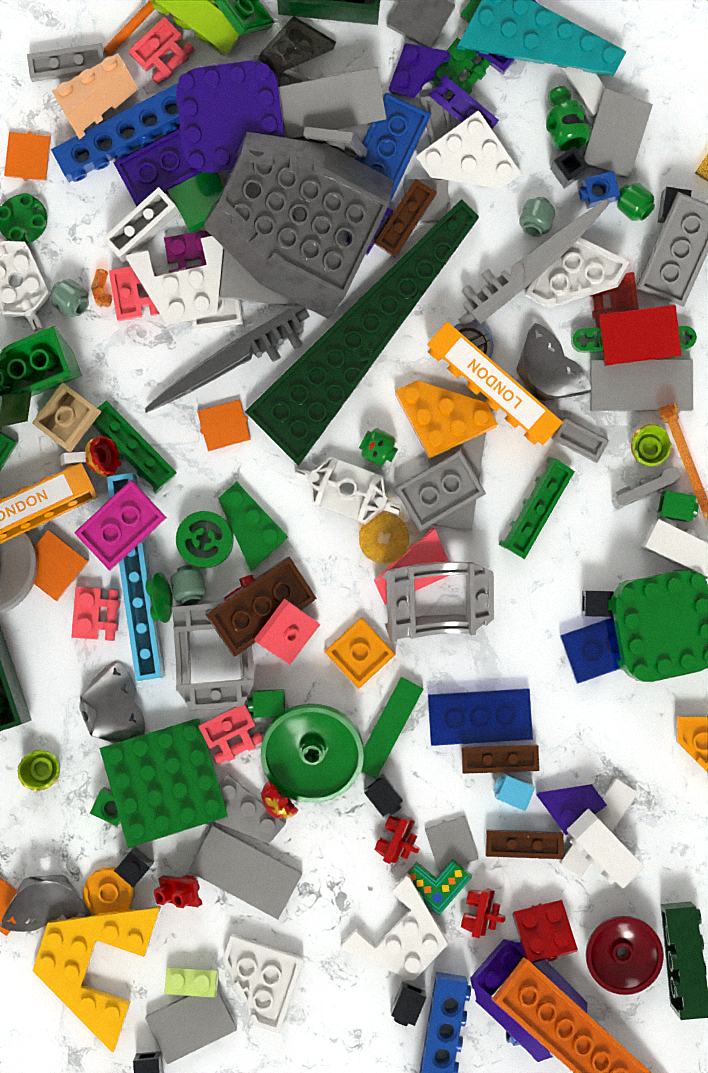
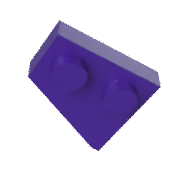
[388,43,451,99]
[536,784,607,835]

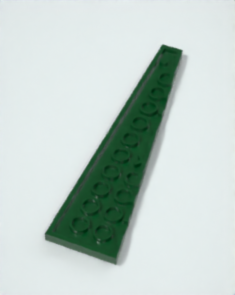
[245,199,479,466]

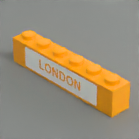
[427,321,563,445]
[0,462,98,544]

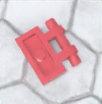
[128,17,195,84]
[109,266,160,322]
[71,587,121,641]
[198,703,263,764]

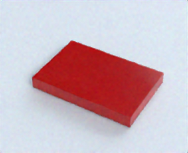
[598,305,682,366]

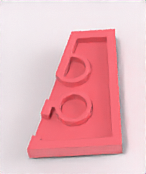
[374,527,450,605]

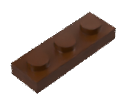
[374,179,437,258]
[461,744,539,774]
[485,829,564,859]

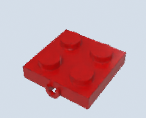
[512,900,578,963]

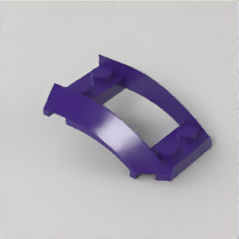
[470,939,588,1062]

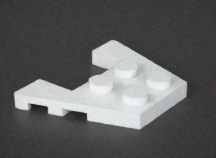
[126,236,223,326]
[340,873,448,981]

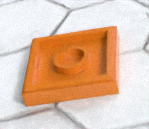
[34,530,89,601]

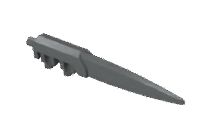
[145,308,310,413]

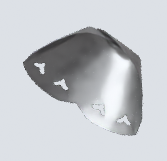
[516,323,591,401]
[79,661,145,743]
[1,875,91,932]

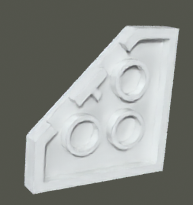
[416,110,522,189]
[525,237,631,308]
[222,934,304,1034]

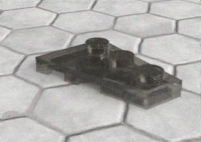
[258,16,336,73]

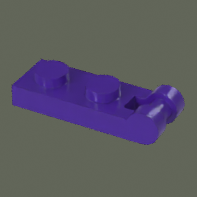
[428,74,499,129]

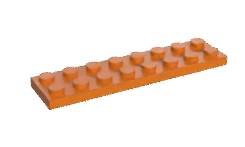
[491,957,652,1073]

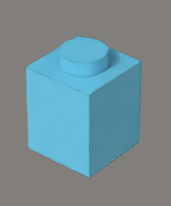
[493,773,535,811]

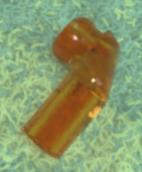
[91,269,112,307]

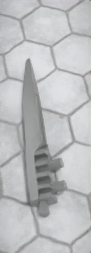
[458,199,609,327]

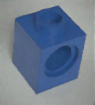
[578,171,620,209]

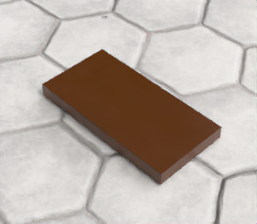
[205,556,317,657]

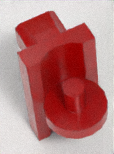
[374,816,420,864]
[154,875,202,908]
[461,888,506,939]

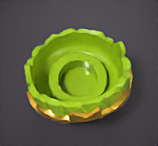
[631,424,672,467]
[17,749,60,791]

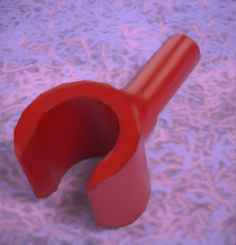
[224,575,254,600]

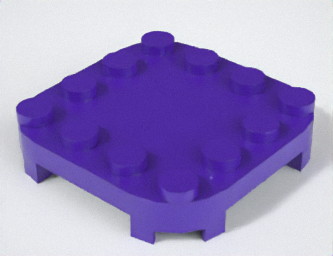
[176,61,285,174]

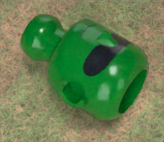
[546,86,591,152]

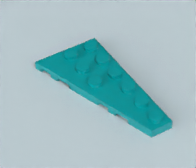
[456,0,627,77]

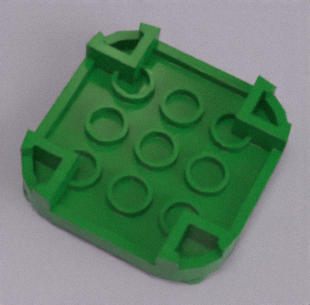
[608,570,708,682]

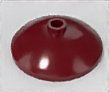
[585,916,664,995]

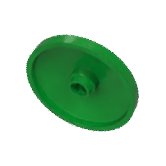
[261,703,364,803]

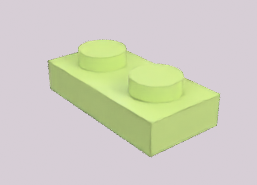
[164,967,219,998]

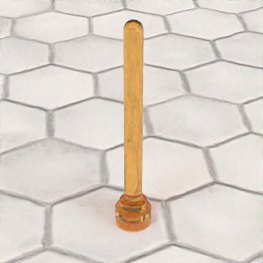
[657,402,708,519]

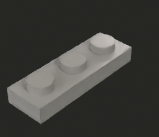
[27,43,105,82]

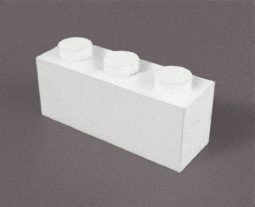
[102,187,179,264]
[641,517,708,580]
[567,809,645,889]

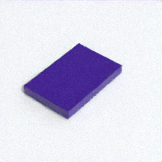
[113,128,201,207]

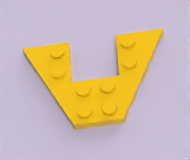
[32,905,161,1052]

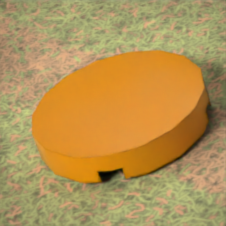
[83,867,135,915]

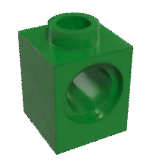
[657,491,699,522]
[248,689,285,718]
[89,787,121,826]

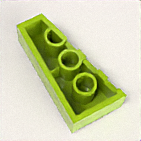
[142,0,239,55]

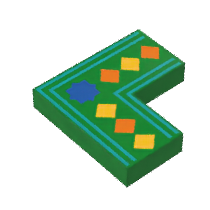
[403,859,472,915]

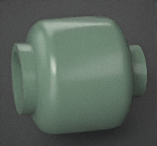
[519,197,555,237]
[51,279,89,317]
[170,565,206,605]

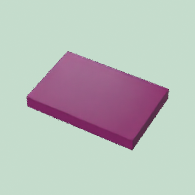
[74,480,167,571]

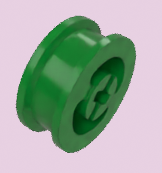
[176,511,234,568]

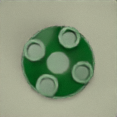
[0,193,48,244]
[145,572,173,623]

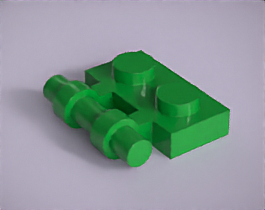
[430,37,491,95]

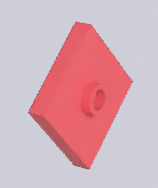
[254,599,320,665]

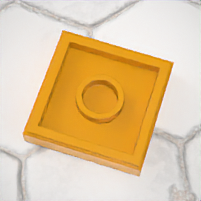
[324,617,396,689]

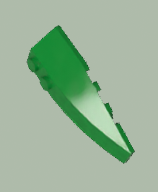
[0,326,82,397]

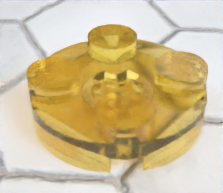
[359,513,409,563]

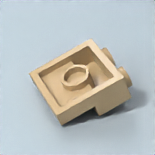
[32,382,101,453]

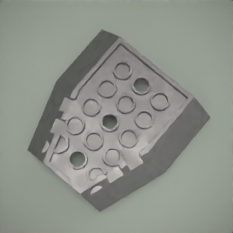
[203,132,394,319]

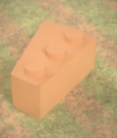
[52,53,138,140]

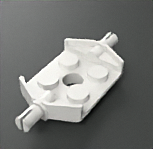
[0,236,51,332]
[294,457,402,525]

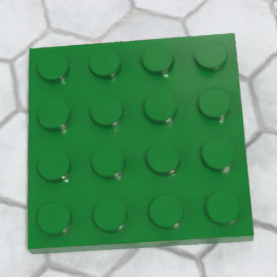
[99,718,228,849]

